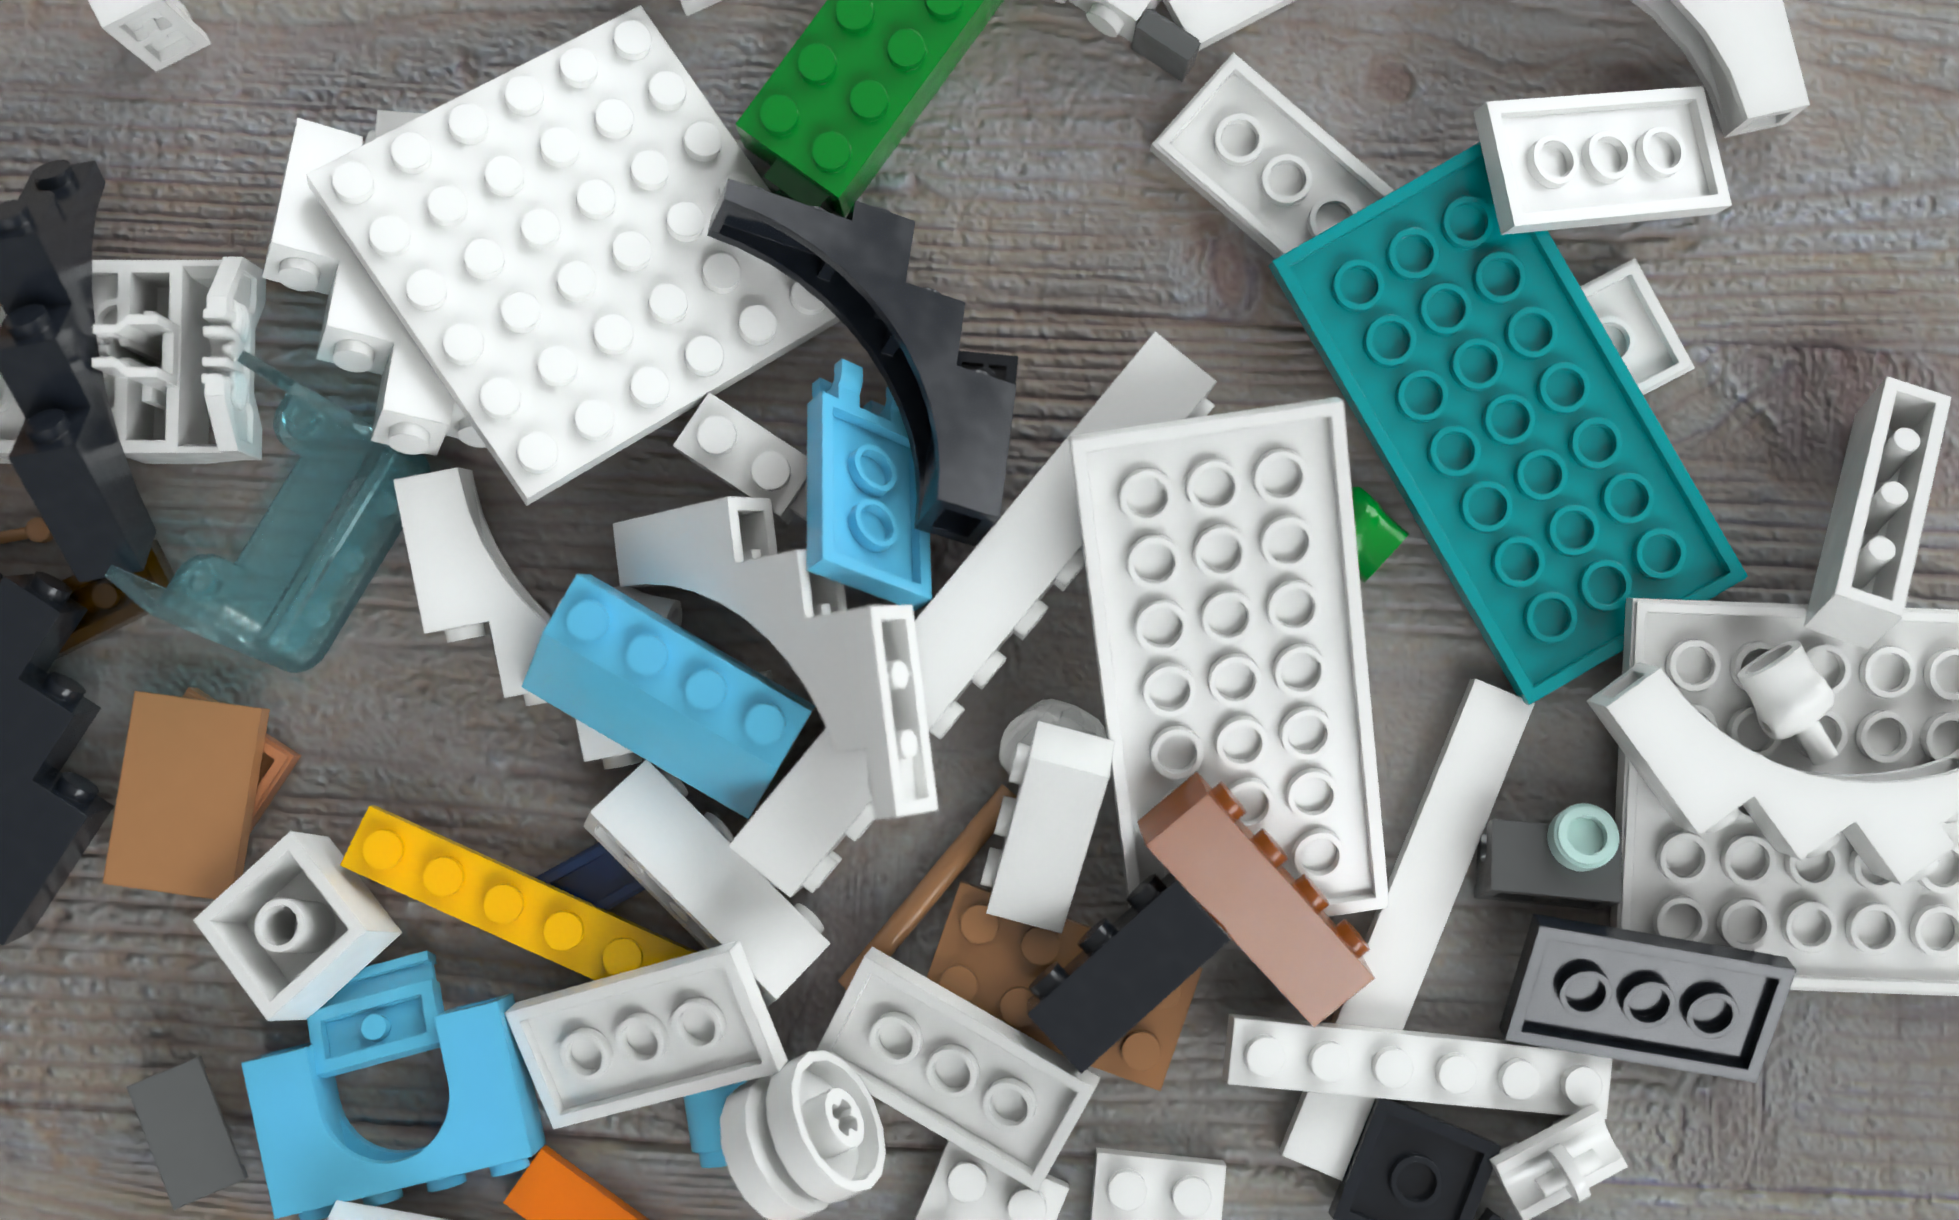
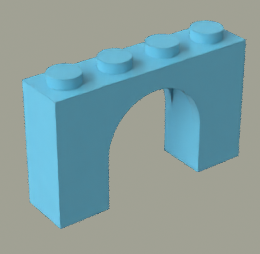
[241,993,546,1220]

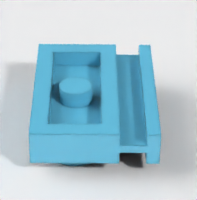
[307,950,444,1078]

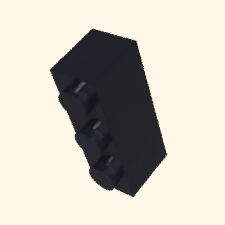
[1027,872,1231,1074]

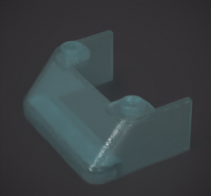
[105,350,431,673]

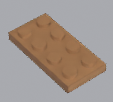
[926,880,1203,1091]

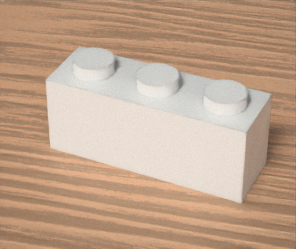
[980,721,1115,933]

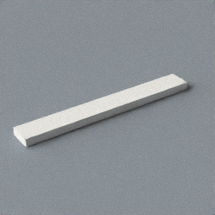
[1279,679,1535,1181]

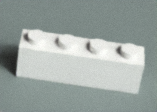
[1804,376,1952,650]
[583,760,831,1007]

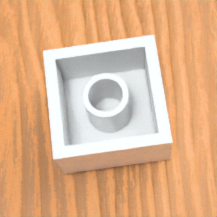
[193,831,402,1021]

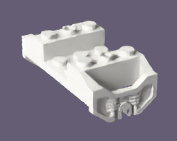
[0,257,266,464]

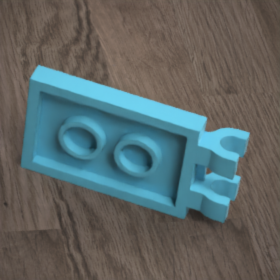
[807,358,932,611]

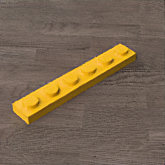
[340,805,698,980]

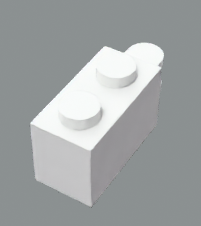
[673,392,807,525]

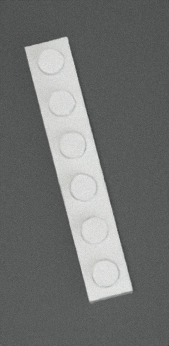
[1222,1013,1613,1119]

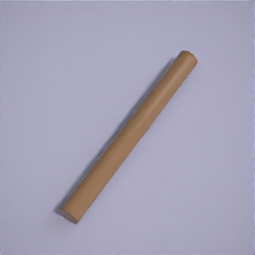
[838,784,1017,990]

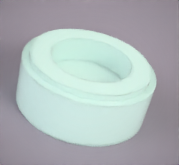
[1547,803,1619,872]

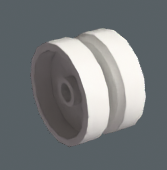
[720,1050,886,1220]

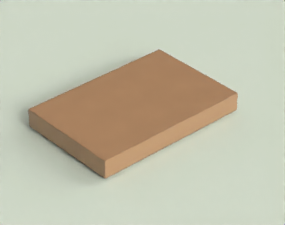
[102,691,270,900]

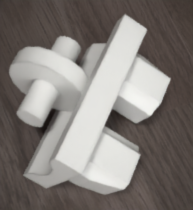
[1489,1104,1628,1220]

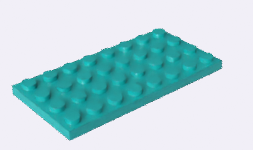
[1268,142,1748,705]

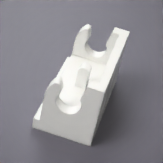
[88,0,211,72]

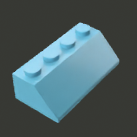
[522,574,815,819]

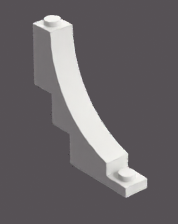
[613,497,938,819]

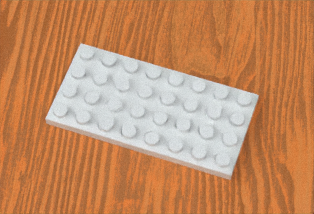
[1068,397,1390,917]

